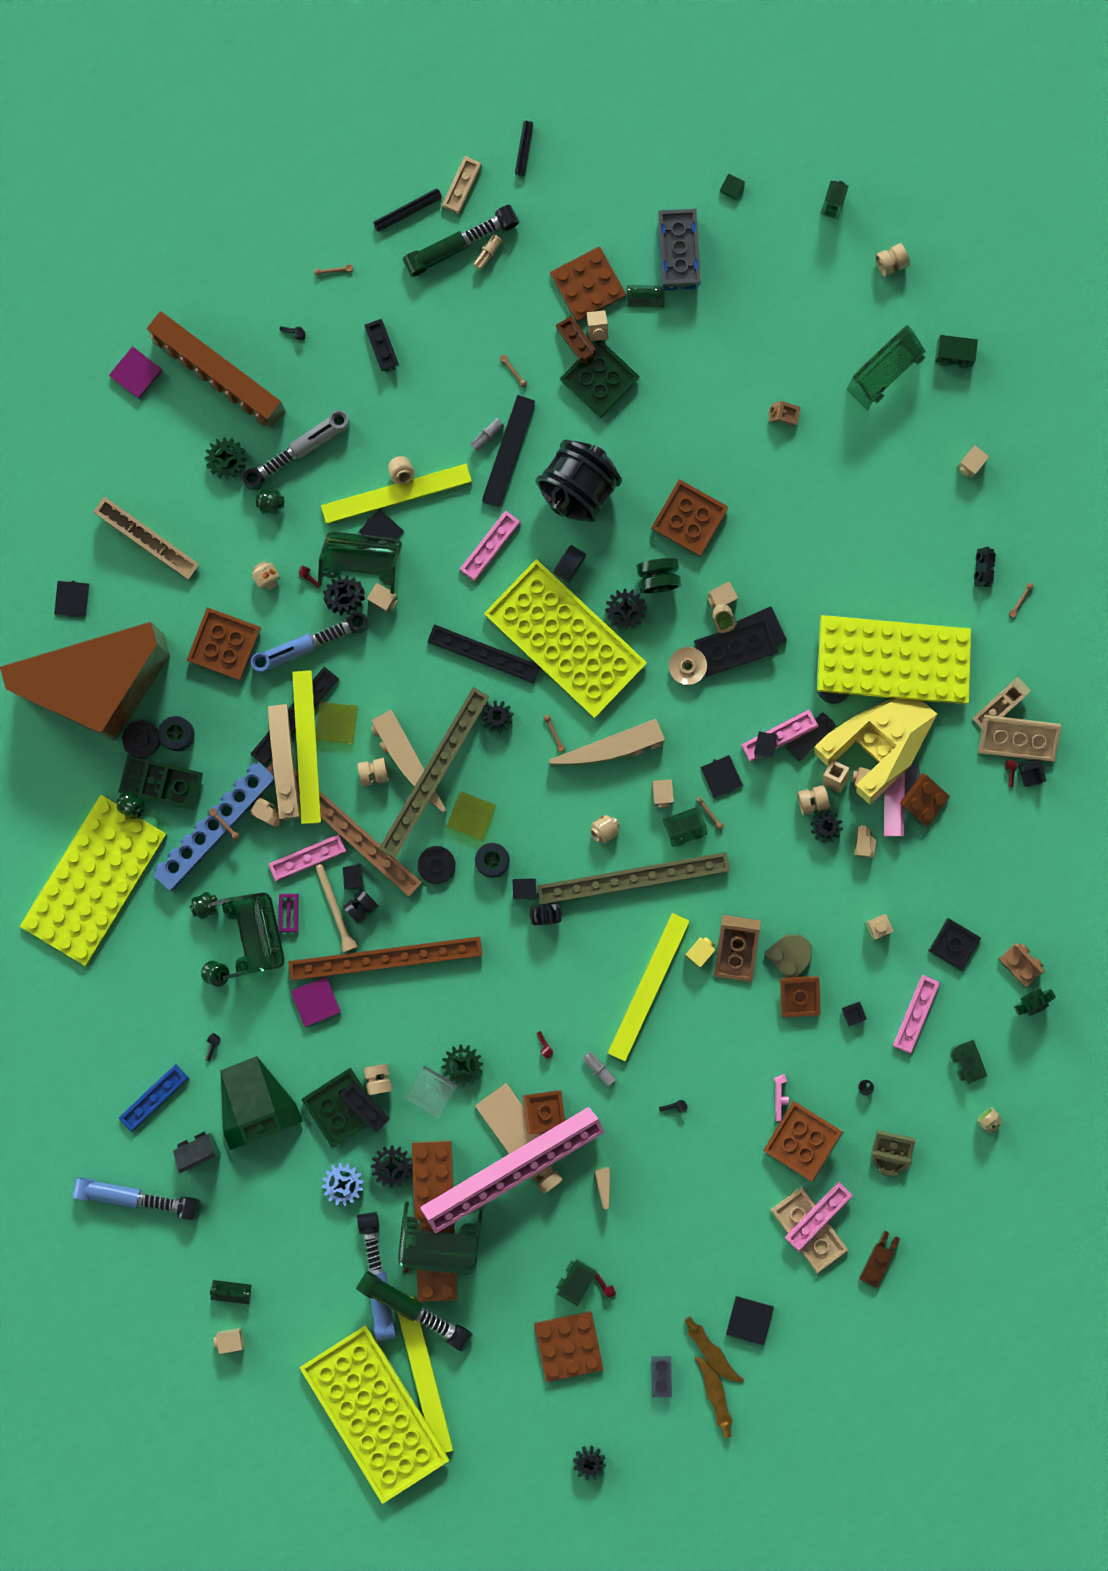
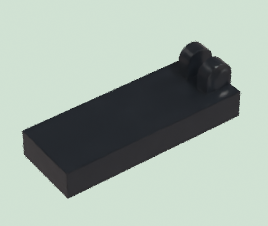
[364,319,399,372]
[786,712,836,762]
[339,1081,391,1133]

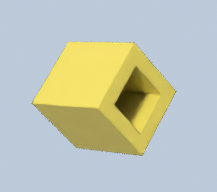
[685,937,715,968]

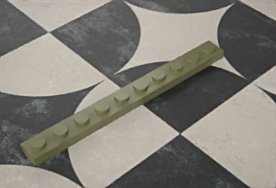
[378,687,489,859]
[537,852,730,905]

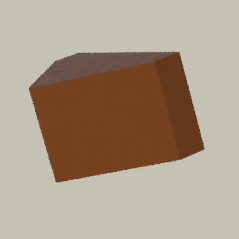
[0,622,170,740]

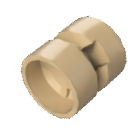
[875,243,910,277]
[358,758,389,787]
[797,785,830,816]
[363,1064,393,1095]
[530,1164,563,1194]

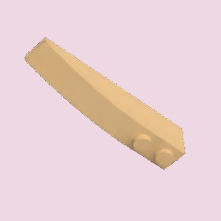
[93,496,199,579]
[268,704,301,820]
[370,709,447,813]
[549,719,665,766]

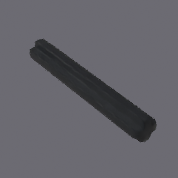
[373,188,442,231]

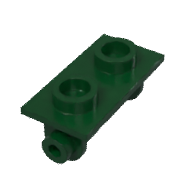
[210,1280,252,1304]

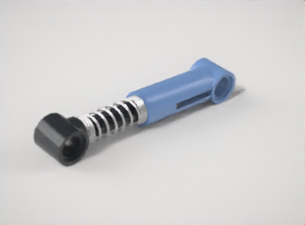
[251,611,368,674]
[72,1177,200,1220]
[357,1211,397,1342]

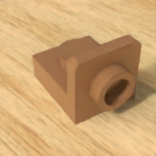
[769,401,800,426]

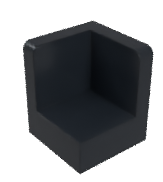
[754,731,779,758]
[1018,759,1046,787]
[342,863,365,890]
[512,878,536,899]

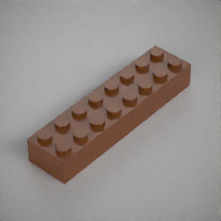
[146,311,285,428]
[412,1140,458,1302]

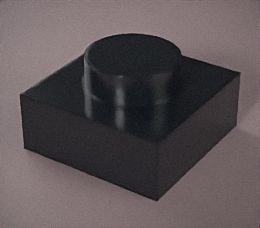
[841,1001,867,1026]

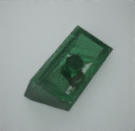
[627,285,665,308]

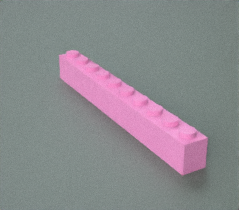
[420,1107,605,1234]

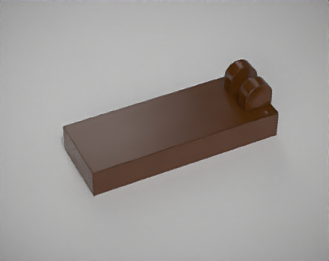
[555,316,597,364]

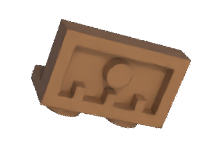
[998,943,1045,987]

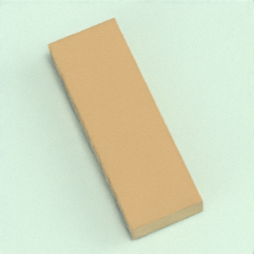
[442,156,482,215]

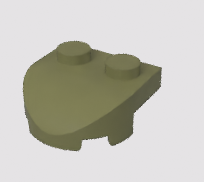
[764,934,812,978]
[872,1130,916,1176]

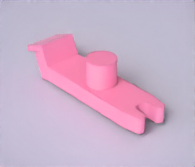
[774,1073,789,1122]

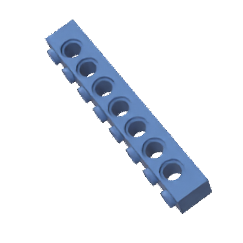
[153,762,275,892]

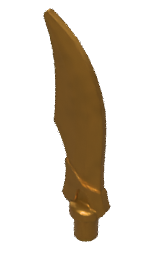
[684,1316,744,1382]
[695,1356,733,1438]

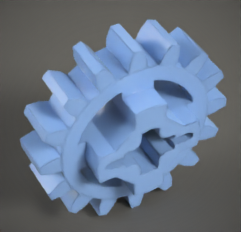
[321,1162,364,1206]

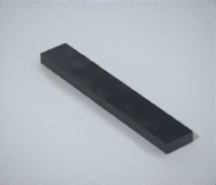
[482,395,535,508]
[427,624,540,684]
[250,666,339,766]

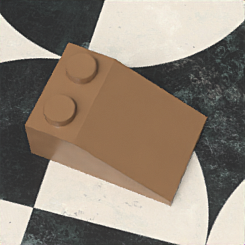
[714,915,761,982]

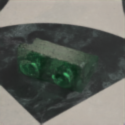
[662,807,708,847]
[950,1040,987,1085]

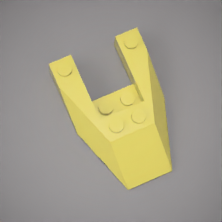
[814,698,937,805]

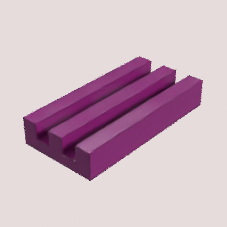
[279,894,299,932]

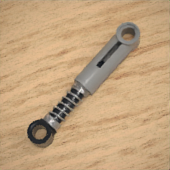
[242,410,350,490]

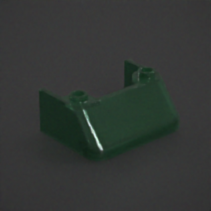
[847,325,926,411]
[318,532,402,594]
[207,892,285,980]
[398,1201,483,1275]

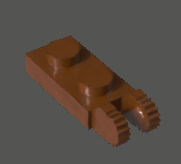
[859,1230,900,1288]

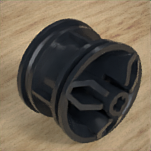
[535,440,622,522]

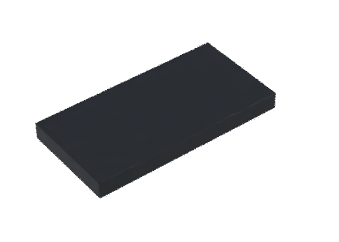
[694,616,779,677]

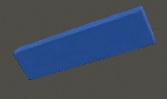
[119,1064,189,1132]

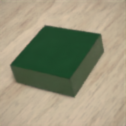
[720,173,745,200]

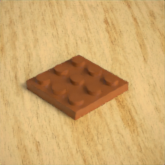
[550,246,626,323]
[651,479,728,557]
[187,607,261,681]
[763,1101,844,1182]
[534,1311,604,1382]

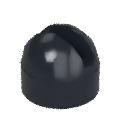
[858,1080,874,1095]

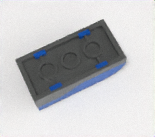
[658,209,701,290]

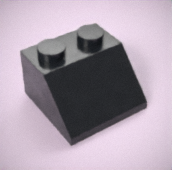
[173,1131,221,1174]

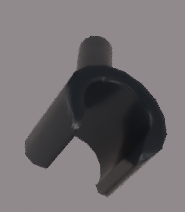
[279,326,305,340]
[205,1033,220,1061]
[659,1100,688,1113]

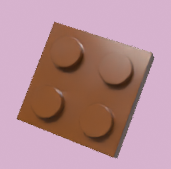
[900,773,950,827]
[780,976,821,1018]
[523,1090,565,1134]

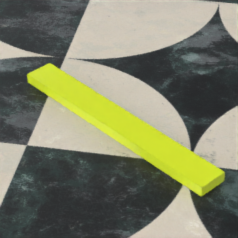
[321,463,472,524]
[292,670,321,824]
[608,913,689,1061]
[398,1296,453,1453]

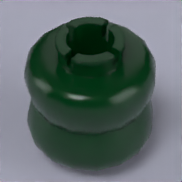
[256,490,285,514]
[116,792,145,820]
[190,892,220,919]
[201,960,230,987]

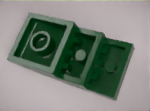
[118,755,203,810]

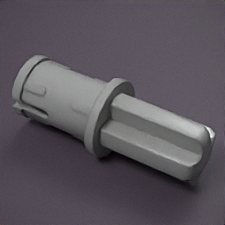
[471,418,504,451]
[583,1052,616,1087]

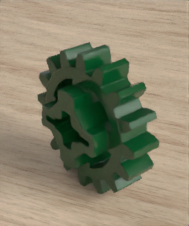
[205,437,247,479]
[1014,988,1056,1016]
[441,1044,483,1087]

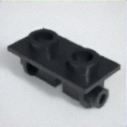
[974,547,996,587]

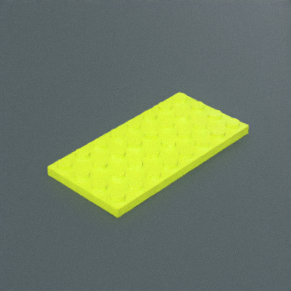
[484,559,647,719]
[817,615,971,705]
[20,795,167,966]
[300,1324,450,1504]

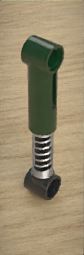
[402,205,520,277]
[356,1271,473,1352]

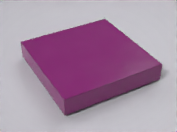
[109,346,163,399]
[291,976,341,1027]

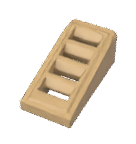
[594,1167,610,1209]

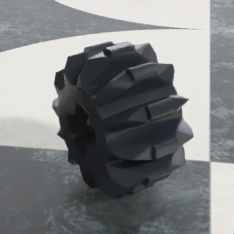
[481,700,514,733]
[810,810,843,843]
[529,904,562,925]
[573,1445,606,1480]

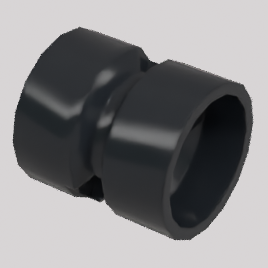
[342,889,379,925]

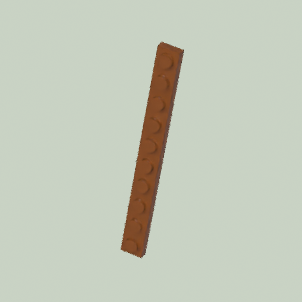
[288,937,483,980]

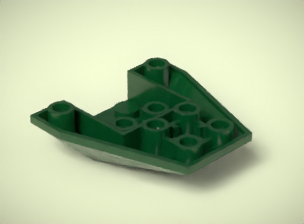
[220,1056,303,1150]

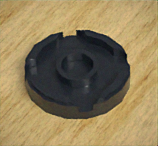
[122,720,161,758]
[417,846,456,884]

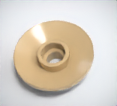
[669,647,707,685]

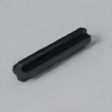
[515,120,533,176]

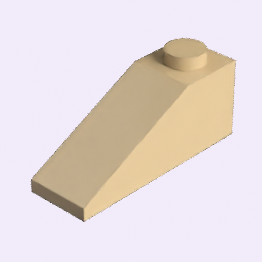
[972,677,1031,729]

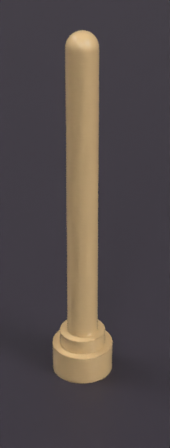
[316,864,358,953]

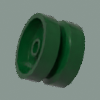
[636,558,681,594]

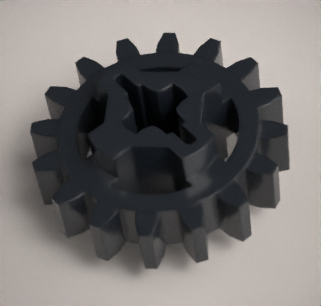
[323,575,365,616]
[605,588,647,631]
[371,1145,413,1188]

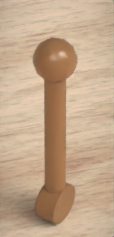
[314,264,353,276]
[500,355,527,387]
[1009,583,1033,618]
[543,715,565,752]
[696,796,723,830]
[209,808,239,840]

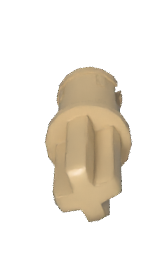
[474,235,503,270]

